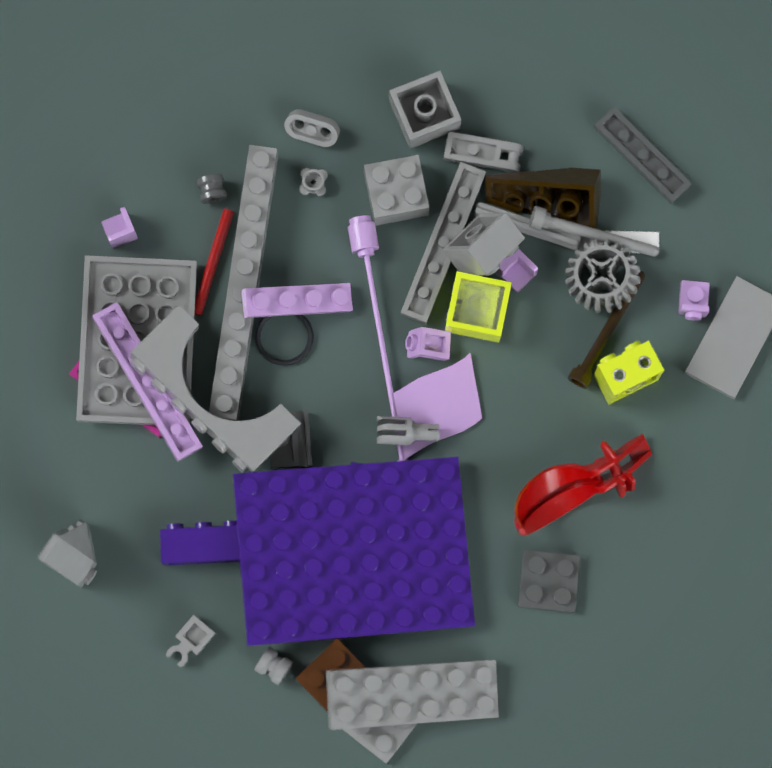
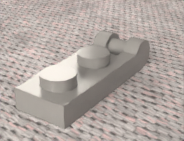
[444,131,524,173]

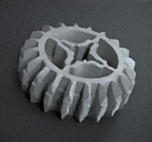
[565,239,641,313]

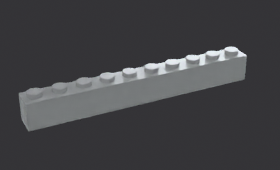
[209,145,278,421]

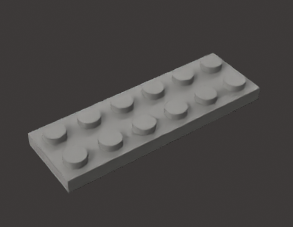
[326,659,499,730]

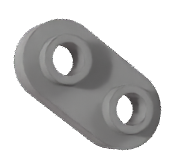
[284,109,340,147]

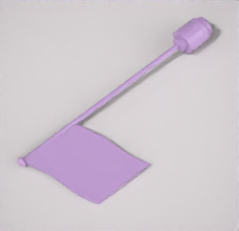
[347,215,482,461]

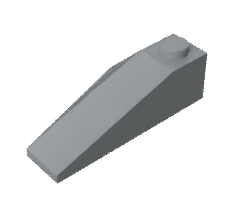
[38,519,97,588]

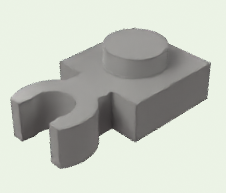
[166,615,216,668]

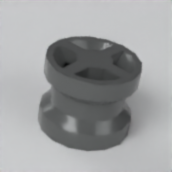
[196,174,228,204]

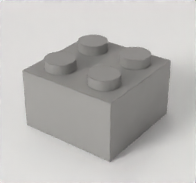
[389,71,461,149]
[364,155,429,226]
[443,212,525,276]

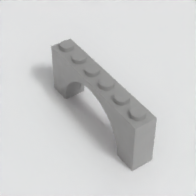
[130,305,301,473]

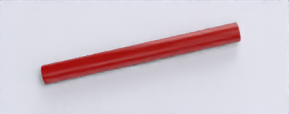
[194,209,234,316]

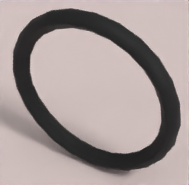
[255,315,314,366]

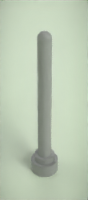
[529,206,659,257]

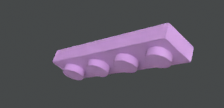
[242,283,353,318]

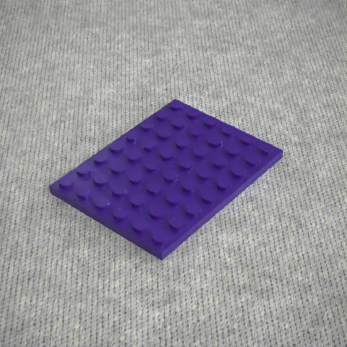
[232,457,475,646]

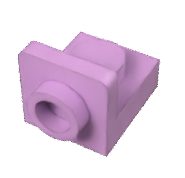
[678,280,710,321]
[405,327,451,361]

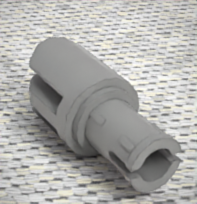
[377,416,440,446]

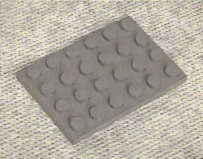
[76,255,197,425]

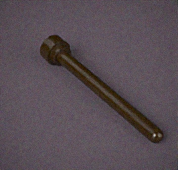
[568,271,645,389]

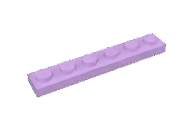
[92,302,203,462]

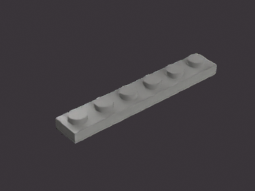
[400,162,486,325]

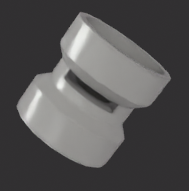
[254,646,294,686]

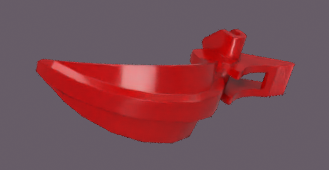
[514,434,652,536]

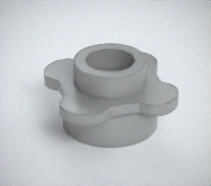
[299,168,328,196]

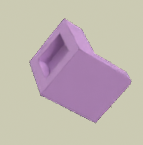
[101,206,138,249]
[496,249,538,292]

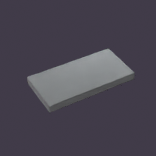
[685,276,772,400]

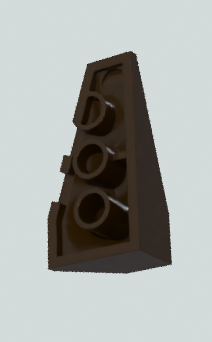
[485,168,601,229]

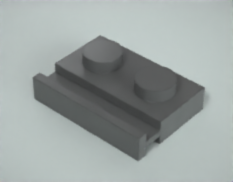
[267,410,312,469]

